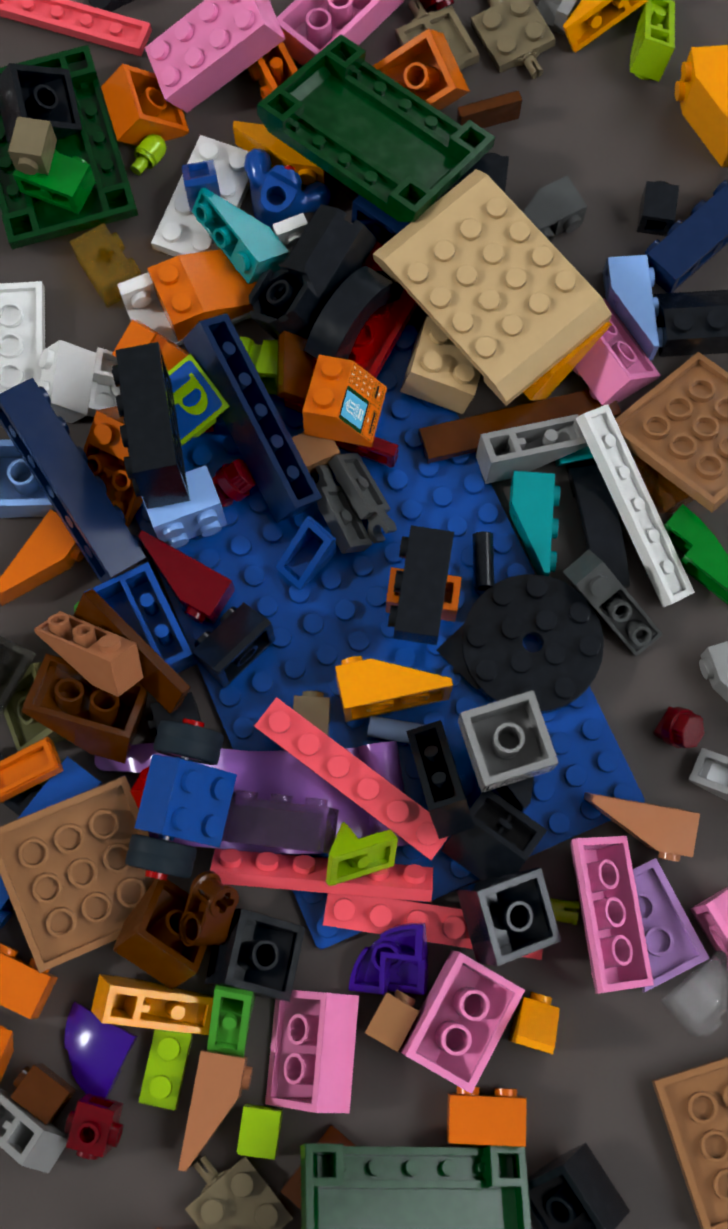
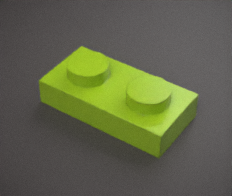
[138,1029,193,1110]

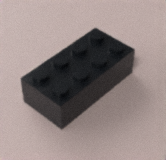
[112,342,190,509]

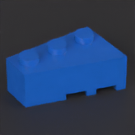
[83,562,198,673]

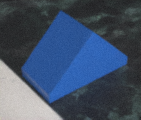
[181,160,221,212]
[275,516,337,590]

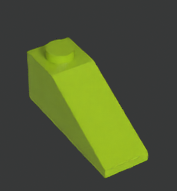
[630,0,675,82]

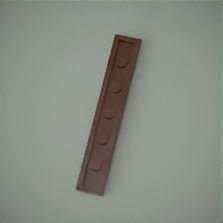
[418,389,622,463]

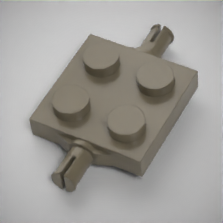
[395,0,480,84]
[471,0,556,79]
[185,1155,293,1229]

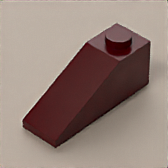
[138,530,235,625]

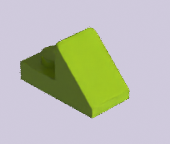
[326,822,398,887]

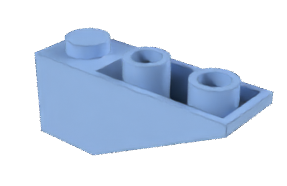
[603,255,663,360]

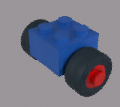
[125,718,237,881]

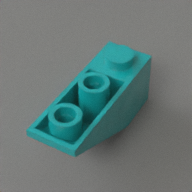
[192,188,289,284]
[509,470,561,576]

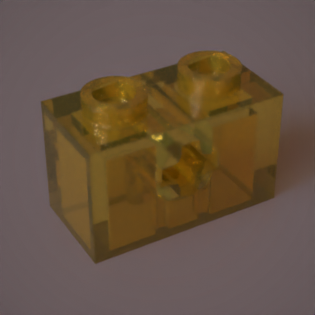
[69,223,141,308]

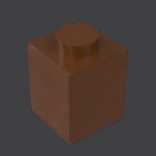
[10,1063,77,1125]

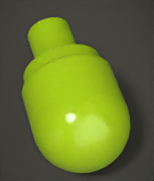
[130,134,166,176]

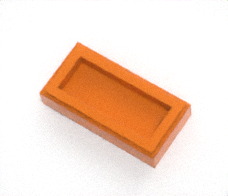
[0,737,64,803]

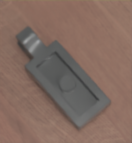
[328,452,397,543]
[310,465,373,554]

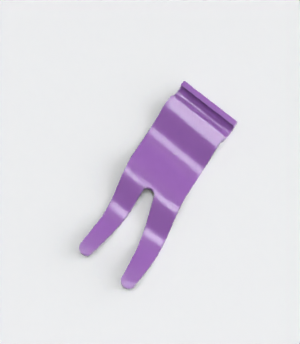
[94,741,409,854]

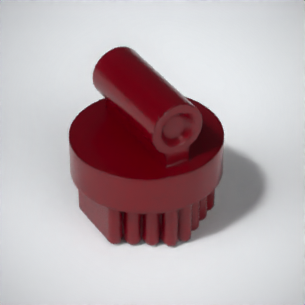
[212,458,256,507]
[653,706,705,748]

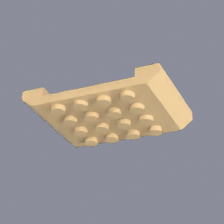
[373,169,612,406]

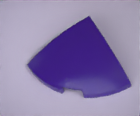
[348,923,428,995]
[64,1001,138,1098]

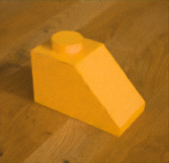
[508,992,560,1054]

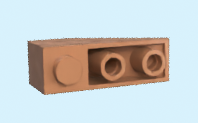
[34,611,144,697]

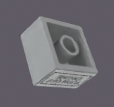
[458,690,559,793]

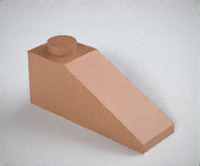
[584,792,700,862]
[178,1050,253,1172]

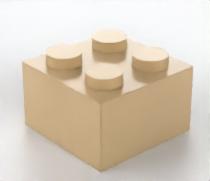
[400,316,481,414]

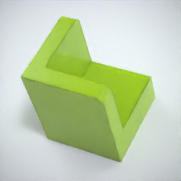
[237,1104,283,1160]

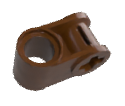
[179,870,239,947]

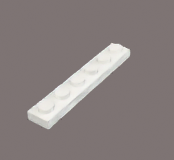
[576,404,695,607]

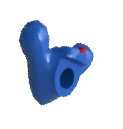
[244,148,331,229]

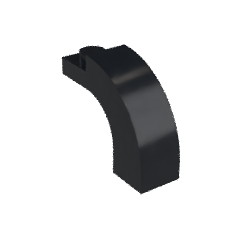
[304,265,404,360]

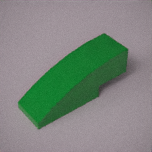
[664,504,728,605]

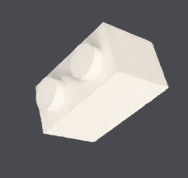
[37,340,96,424]

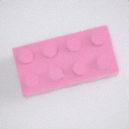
[145,0,285,113]
[277,0,405,66]

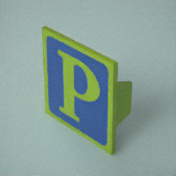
[168,354,230,446]

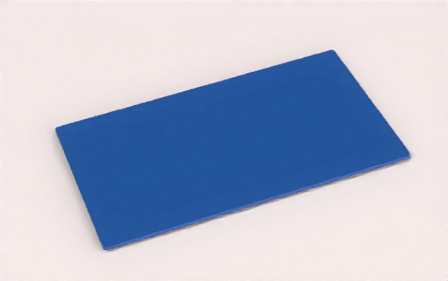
[135,324,645,949]

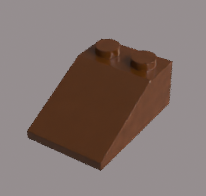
[22,653,148,764]

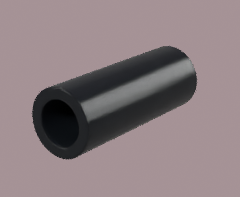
[472,531,494,591]

